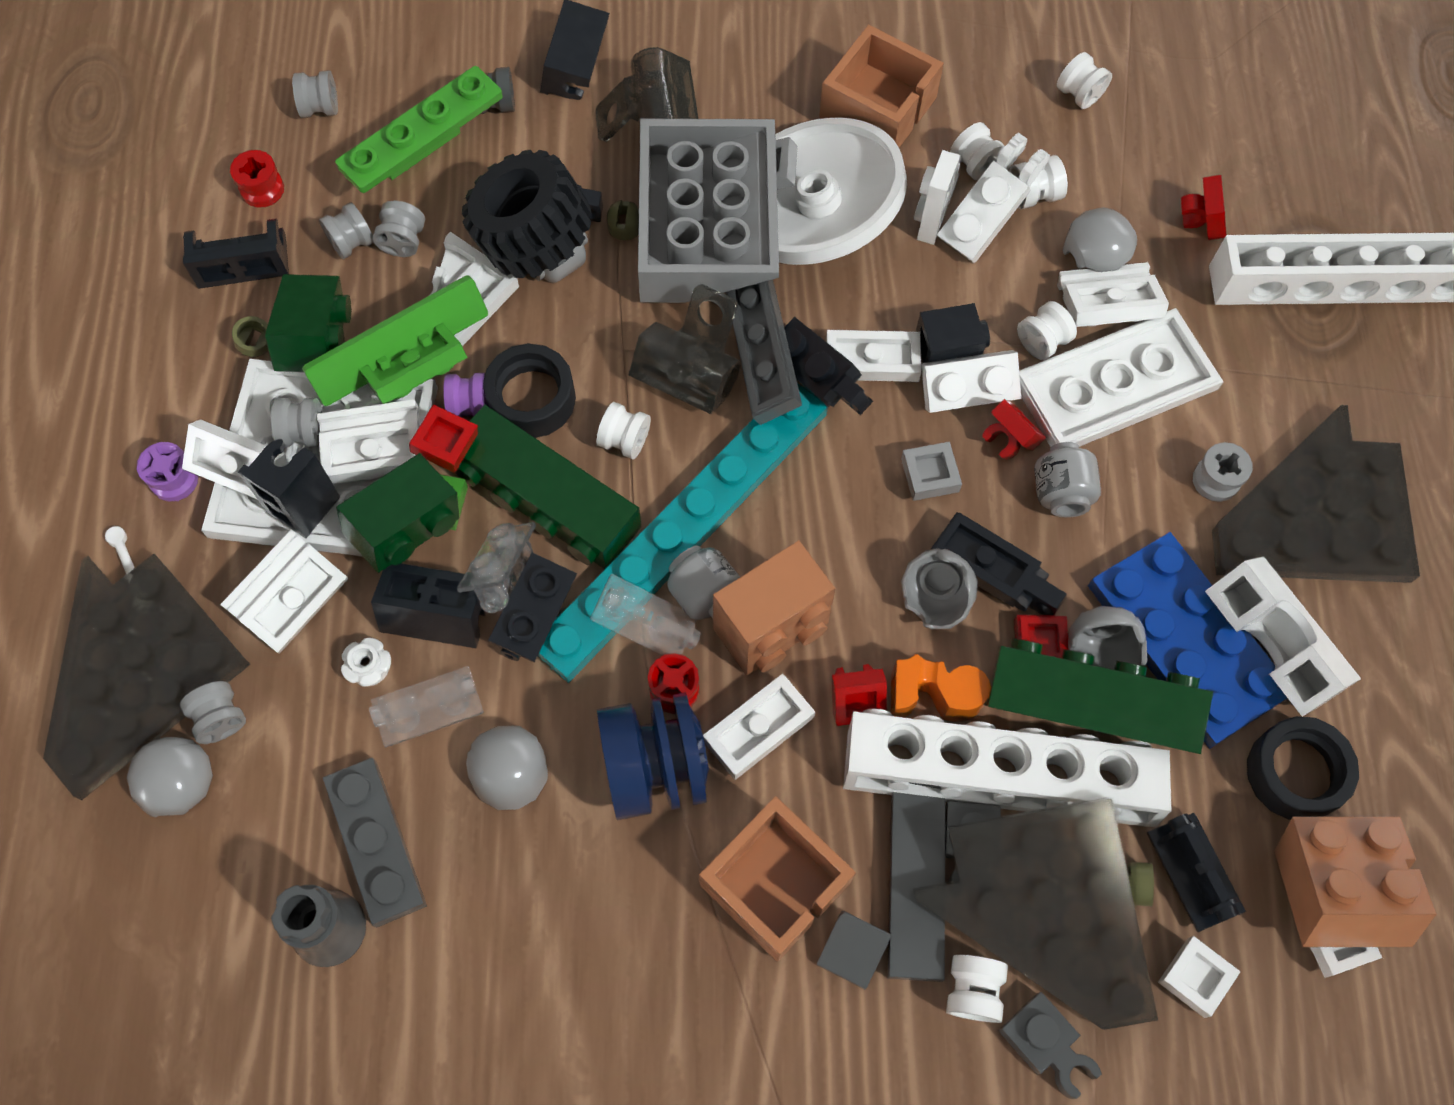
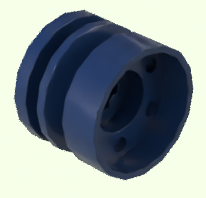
[597,692,709,820]

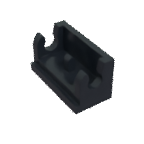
[540,0,610,100]
[183,218,289,289]
[238,439,340,538]
[371,563,487,648]

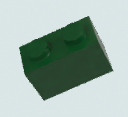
[265,274,352,372]
[336,453,459,573]

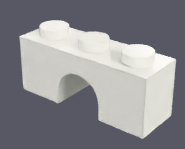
[1205,556,1361,717]

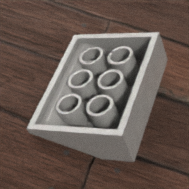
[638,119,779,303]

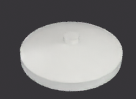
[775,118,907,265]

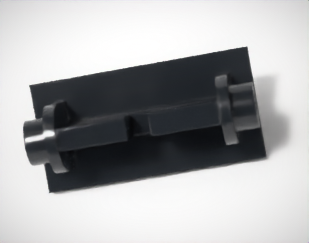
[488,552,577,662]
[1147,813,1246,933]

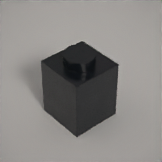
[915,303,990,363]

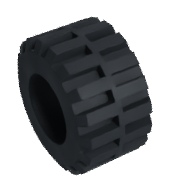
[462,150,592,278]

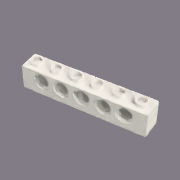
[1209,233,1454,305]
[843,709,1171,828]

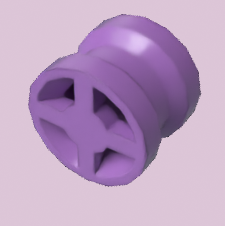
[443,373,487,417]
[137,442,198,502]

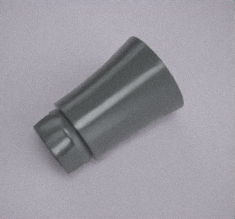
[271,885,366,967]

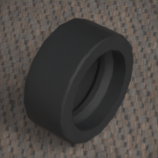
[483,343,576,438]
[1247,716,1359,820]

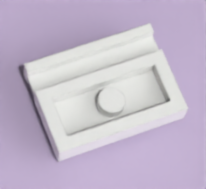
[1057,262,1169,327]
[317,399,420,484]
[220,529,348,654]

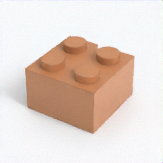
[819,24,944,148]
[713,540,836,676]
[699,796,856,962]
[1274,817,1437,947]

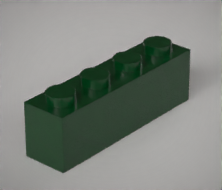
[455,404,642,569]
[986,638,1213,754]

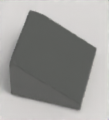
[816,911,891,990]

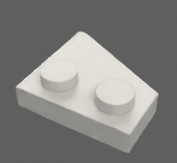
[914,150,960,245]
[429,232,519,346]

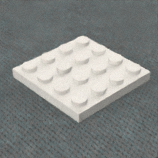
[201,359,438,556]

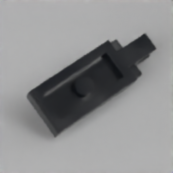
[784,316,873,416]
[931,512,1067,615]

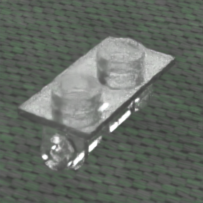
[457,522,536,613]
[590,574,701,656]
[369,666,484,748]

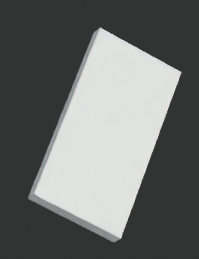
[1019,308,1223,447]

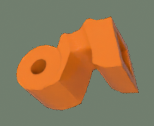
[890,654,991,722]

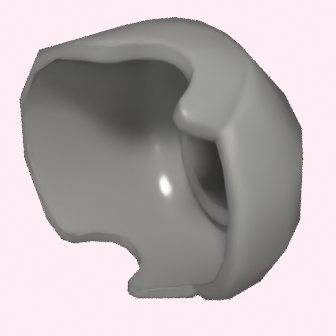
[1063,207,1137,272]
[901,548,978,629]
[1068,606,1147,670]
[466,726,548,810]
[127,737,213,818]

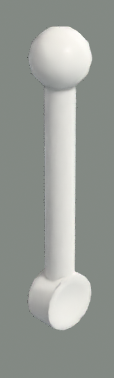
[105,526,155,615]

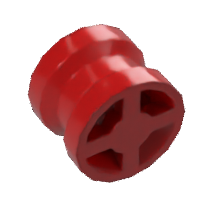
[230,150,284,208]
[648,653,700,714]

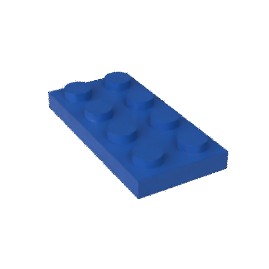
[1088,532,1288,749]

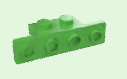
[335,66,503,193]
[302,275,488,406]

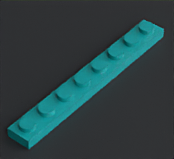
[538,383,828,683]

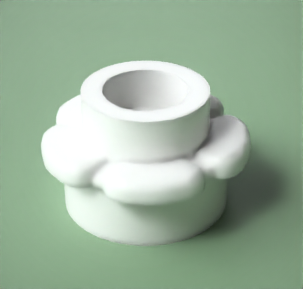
[341,638,391,687]

